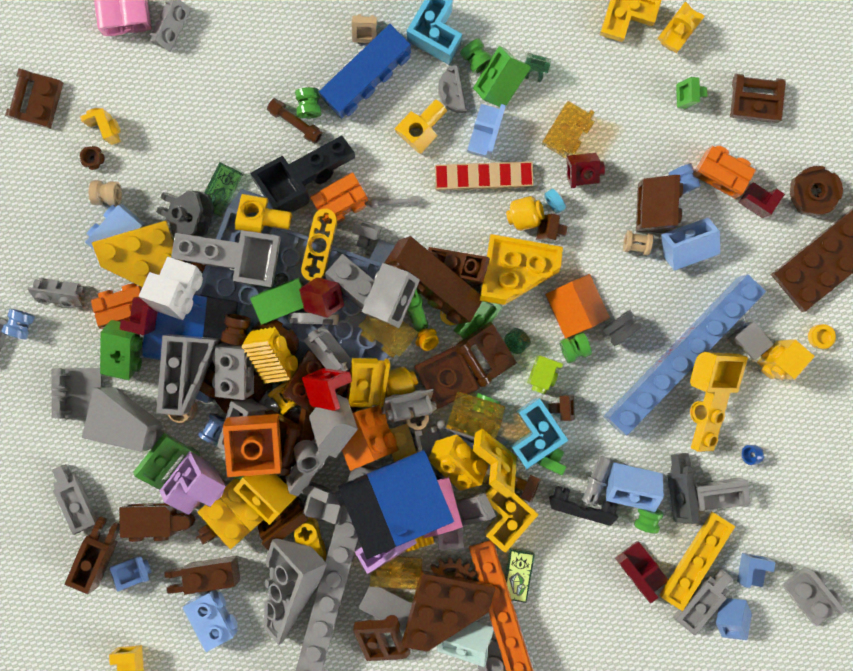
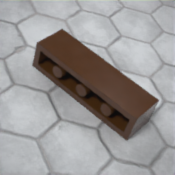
[384,236,482,324]

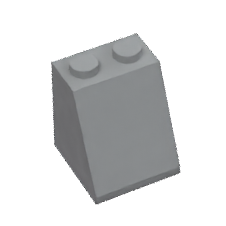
[82,387,164,452]

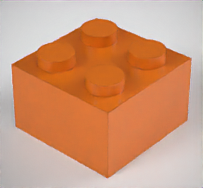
[342,405,399,471]
[223,414,282,477]

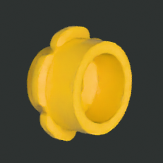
[415,328,439,351]

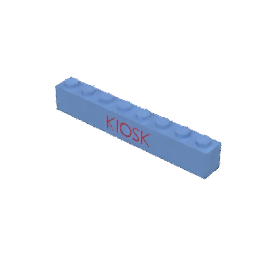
[603,274,766,436]

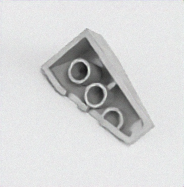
[264,538,327,645]

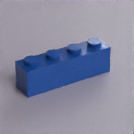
[319,24,411,119]

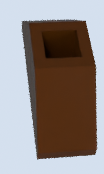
[428,247,490,285]

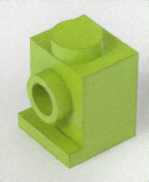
[527,355,563,395]

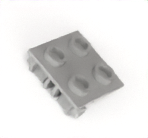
[51,368,102,419]

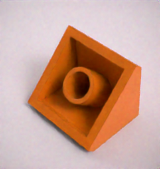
[545,274,610,338]

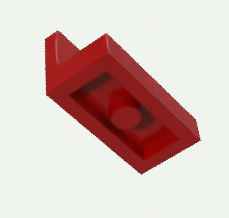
[302,368,352,411]

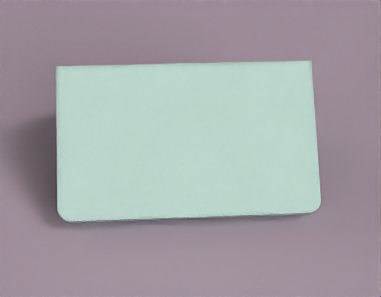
[437,621,494,667]

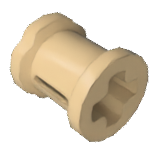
[623,230,653,256]
[406,410,430,430]

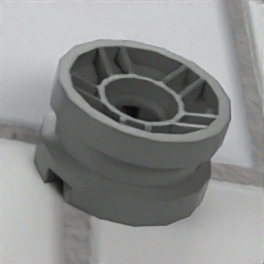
[602,310,642,346]

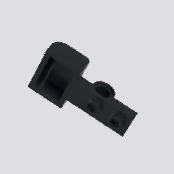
[250,135,356,213]

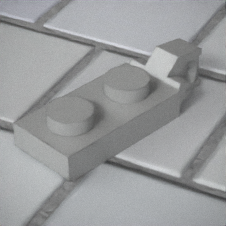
[52,464,98,535]
[673,569,733,636]

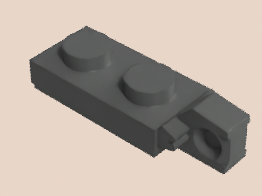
[667,453,700,524]

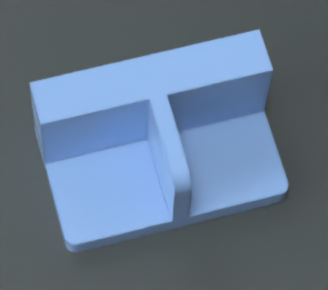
[467,104,506,159]

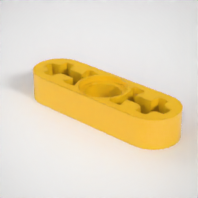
[301,209,338,281]

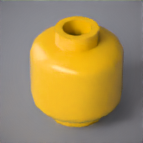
[506,196,545,231]
[385,366,418,398]

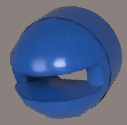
[741,445,765,465]

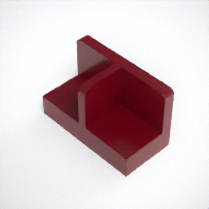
[615,541,668,604]

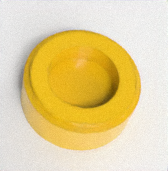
[808,324,836,349]

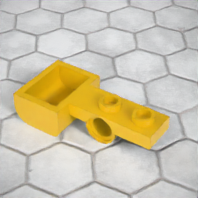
[690,352,748,452]

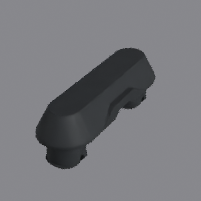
[549,486,619,526]

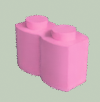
[94,0,152,36]

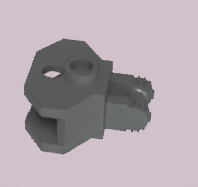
[156,191,215,238]

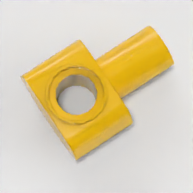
[395,99,447,154]
[235,194,292,233]

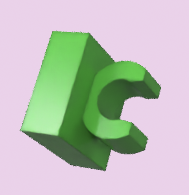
[676,77,707,109]
[537,448,566,475]

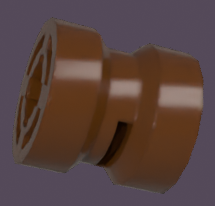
[221,314,251,345]

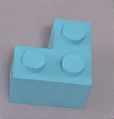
[407,0,462,65]
[510,398,569,469]

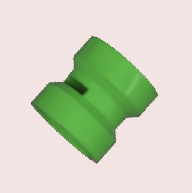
[460,38,492,74]
[295,87,321,119]
[559,332,592,364]

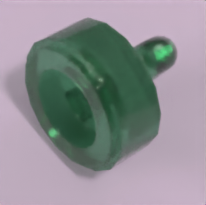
[504,328,531,354]

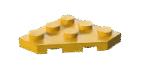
[92,220,180,287]
[480,234,563,305]

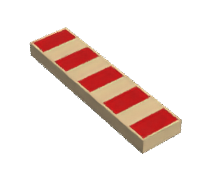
[435,161,533,191]

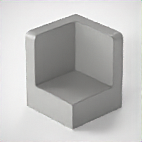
[727,321,774,359]

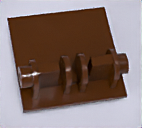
[282,350,340,413]

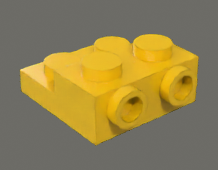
[197,478,264,550]

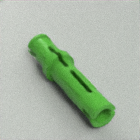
[407,288,428,332]

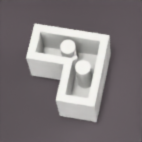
[139,257,203,320]

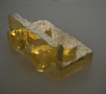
[541,101,595,159]
[358,315,419,358]
[446,392,505,439]
[370,556,422,589]

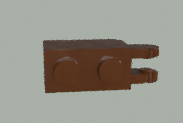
[119,503,196,542]
[64,516,120,595]
[164,556,241,595]

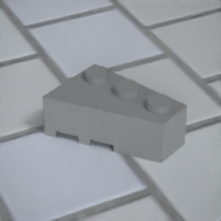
[156,334,221,416]

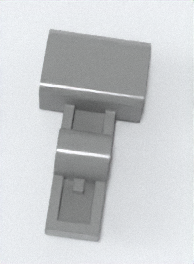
[171,230,281,288]
[286,394,358,496]

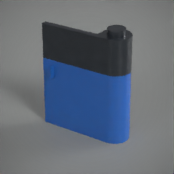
[142,294,238,370]
[335,450,454,559]

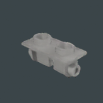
[149,0,191,52]
[27,278,86,308]
[304,324,352,371]
[382,389,437,422]

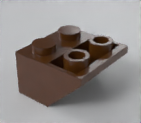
[636,175,683,233]

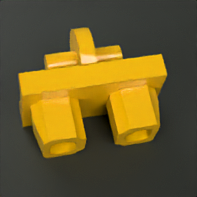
[657,2,705,54]

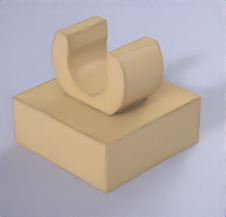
[352,14,377,43]

